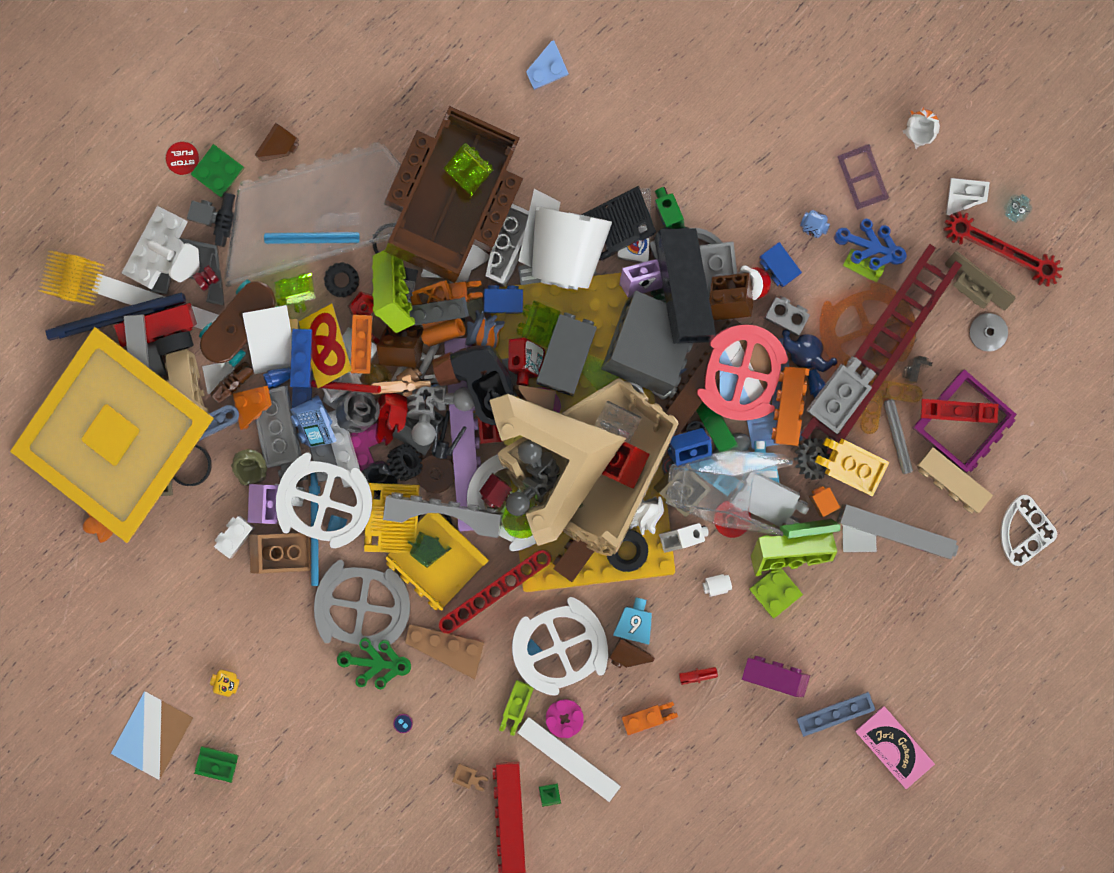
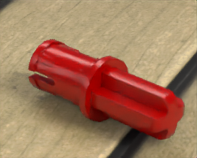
[679,667,718,685]

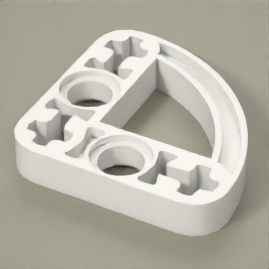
[1000,495,1057,566]

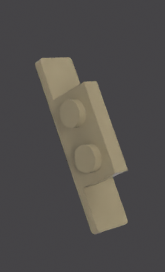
[945,251,1016,310]

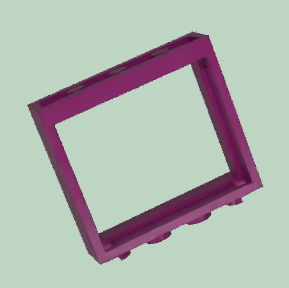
[912,369,1017,473]

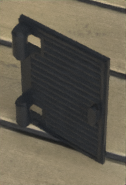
[581,186,656,261]

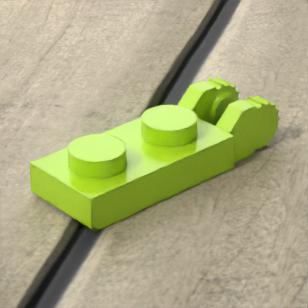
[499,680,534,736]

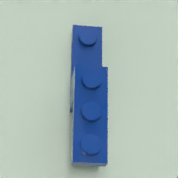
[290,329,313,408]

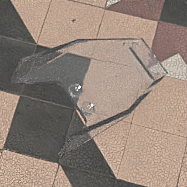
[666,450,793,536]

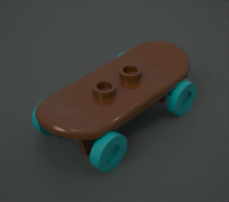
[199,279,279,367]

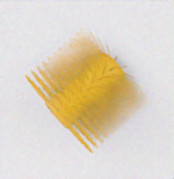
[38,251,105,305]

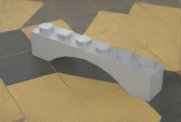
[383,492,503,538]

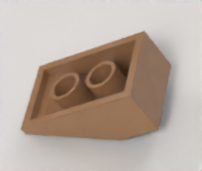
[249,533,311,574]

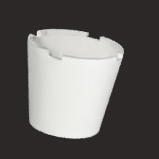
[532,206,612,290]

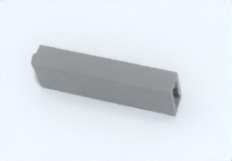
[837,504,958,559]

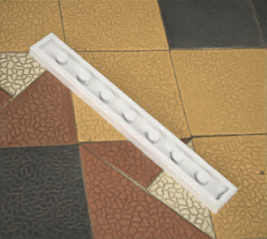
[92,274,219,330]

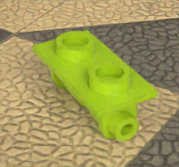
[843,249,885,283]

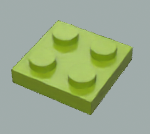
[749,568,803,619]

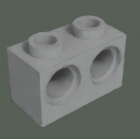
[764,296,810,336]

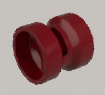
[193,265,220,291]

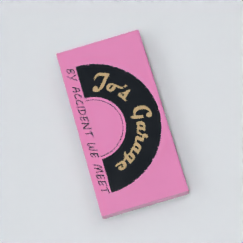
[855,706,935,789]

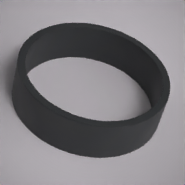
[173,445,212,486]

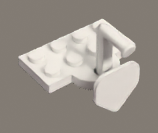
[122,206,200,289]

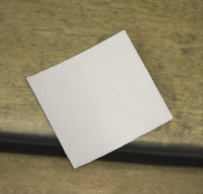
[843,525,877,552]

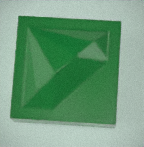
[539,784,561,807]

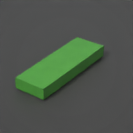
[780,519,840,538]

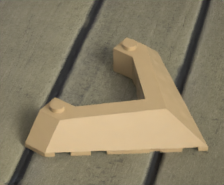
[490,394,626,546]

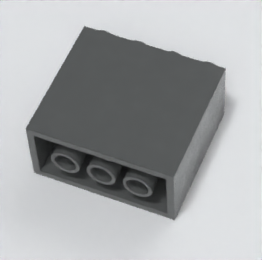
[601,291,693,396]
[537,312,597,396]

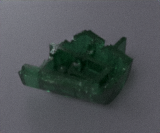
[407,532,452,568]

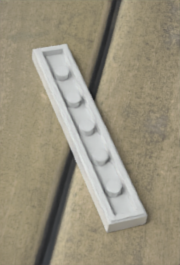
[517,717,621,802]

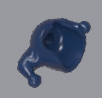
[782,330,838,372]

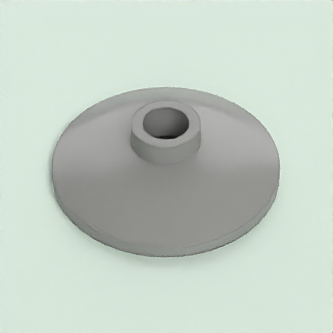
[970,313,1008,351]

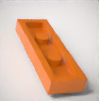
[351,315,373,374]

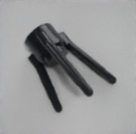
[431,410,466,459]

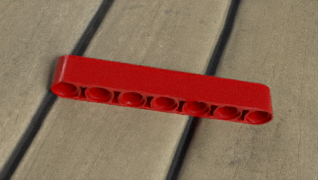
[439,550,552,633]

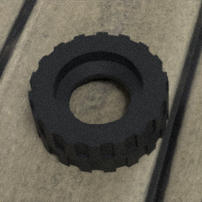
[607,529,648,572]

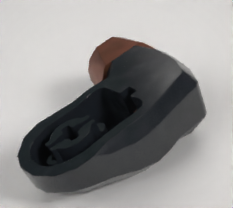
[432,345,515,425]

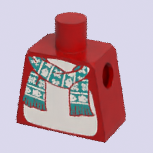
[508,338,546,386]

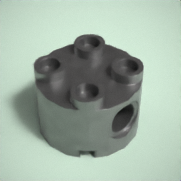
[336,391,380,433]

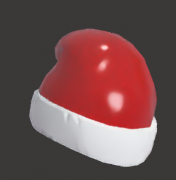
[738,265,771,300]

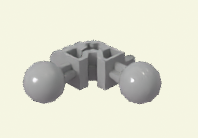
[407,385,474,446]

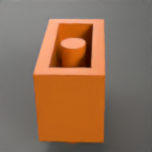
[809,486,840,517]

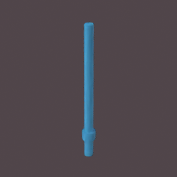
[309,472,320,586]

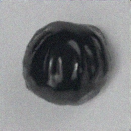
[362,460,400,495]

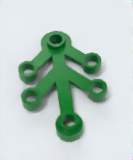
[337,637,411,690]

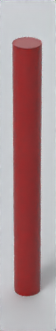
[311,380,381,393]

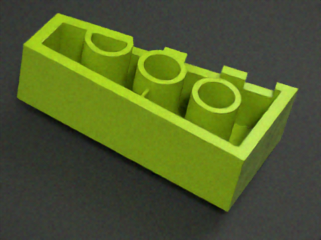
[372,250,415,333]
[751,532,838,576]

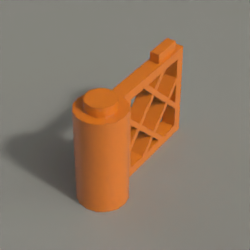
[410,280,465,347]

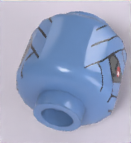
[800,210,830,238]

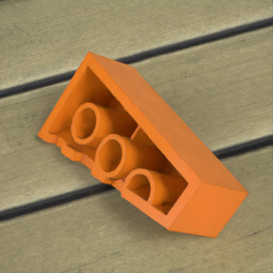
[771,367,810,446]

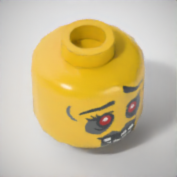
[210,670,239,697]

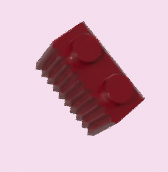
[479,473,512,508]

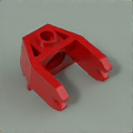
[348,291,379,344]
[375,393,408,446]

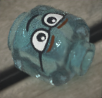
[1004,194,1033,223]

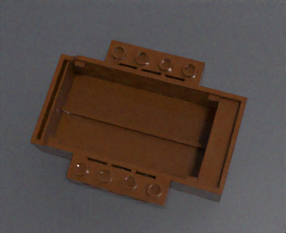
[384,106,523,283]

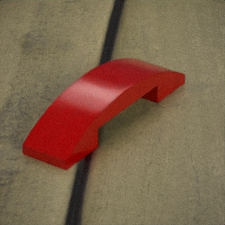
[920,399,999,423]

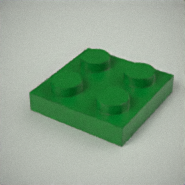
[190,144,245,198]

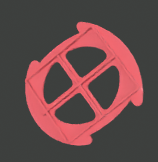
[696,324,788,420]

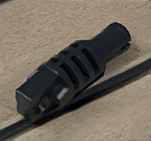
[213,193,235,247]

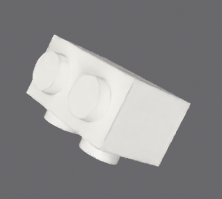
[214,516,255,559]

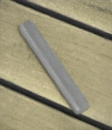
[884,399,913,474]

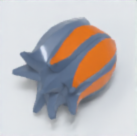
[465,310,505,349]

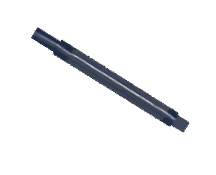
[45,292,186,341]

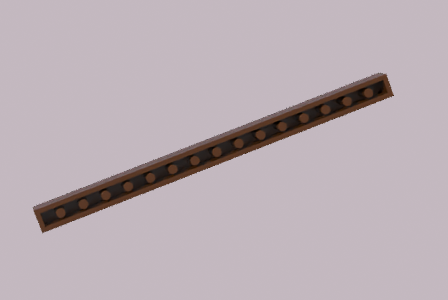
[553,319,746,582]

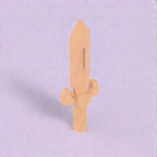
[372,375,431,397]

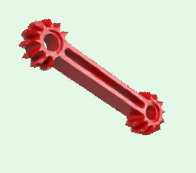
[943,212,1063,287]

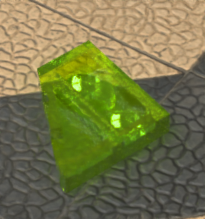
[582,354,621,390]

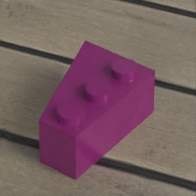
[741,655,811,697]

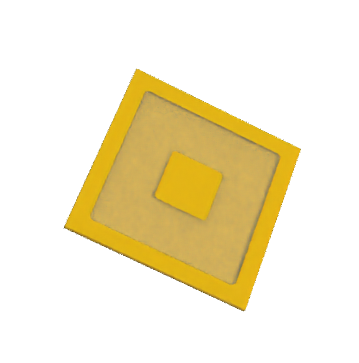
[10,327,214,543]

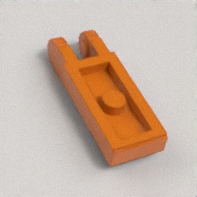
[429,281,483,302]
[622,701,678,735]

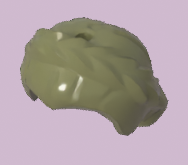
[231,449,267,486]

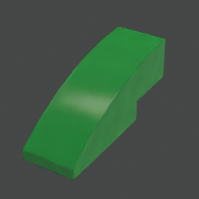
[696,402,738,455]

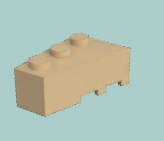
[165,349,209,413]

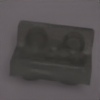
[902,356,933,384]

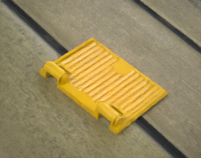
[364,483,419,553]

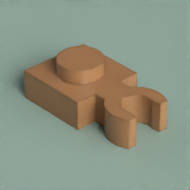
[452,763,488,791]

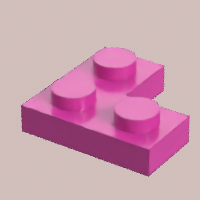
[350,424,385,471]

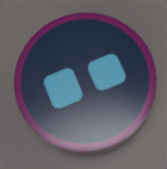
[393,714,413,733]

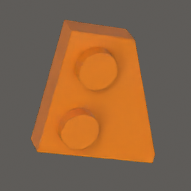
[233,386,272,430]

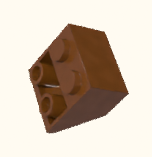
[709,273,753,321]
[377,325,423,368]

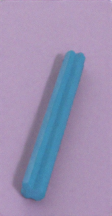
[264,232,360,244]

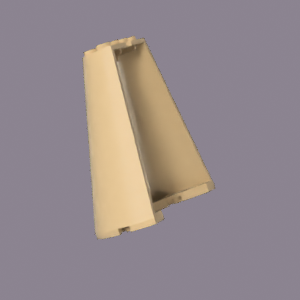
[497,378,679,556]

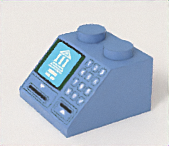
[290,400,336,447]

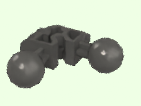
[506,440,560,516]

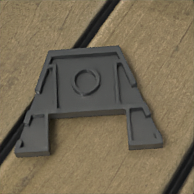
[150,238,225,306]

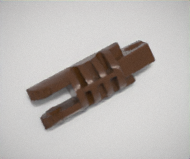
[210,361,254,403]

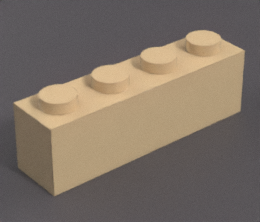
[916,447,993,514]

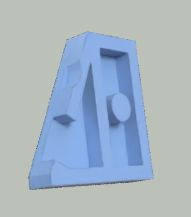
[526,40,569,90]

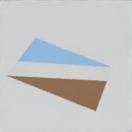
[720,340,772,404]
[111,691,193,780]

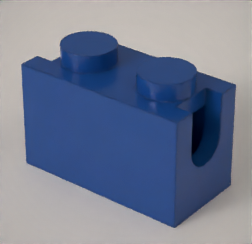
[760,242,802,288]
[483,285,523,314]
[668,428,712,466]

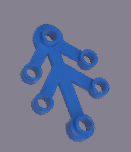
[834,219,907,270]

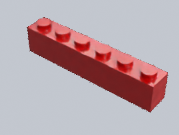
[493,762,526,873]

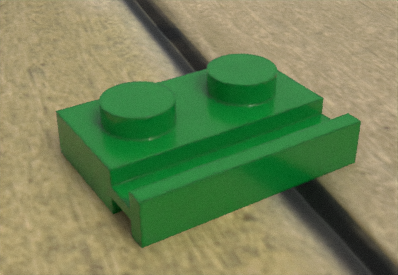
[194,746,239,783]

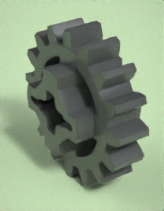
[794,438,830,480]

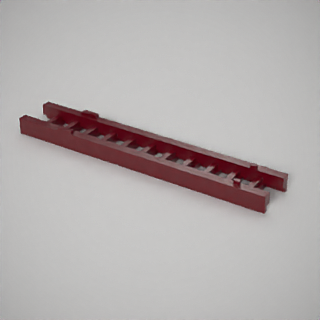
[800,244,962,455]

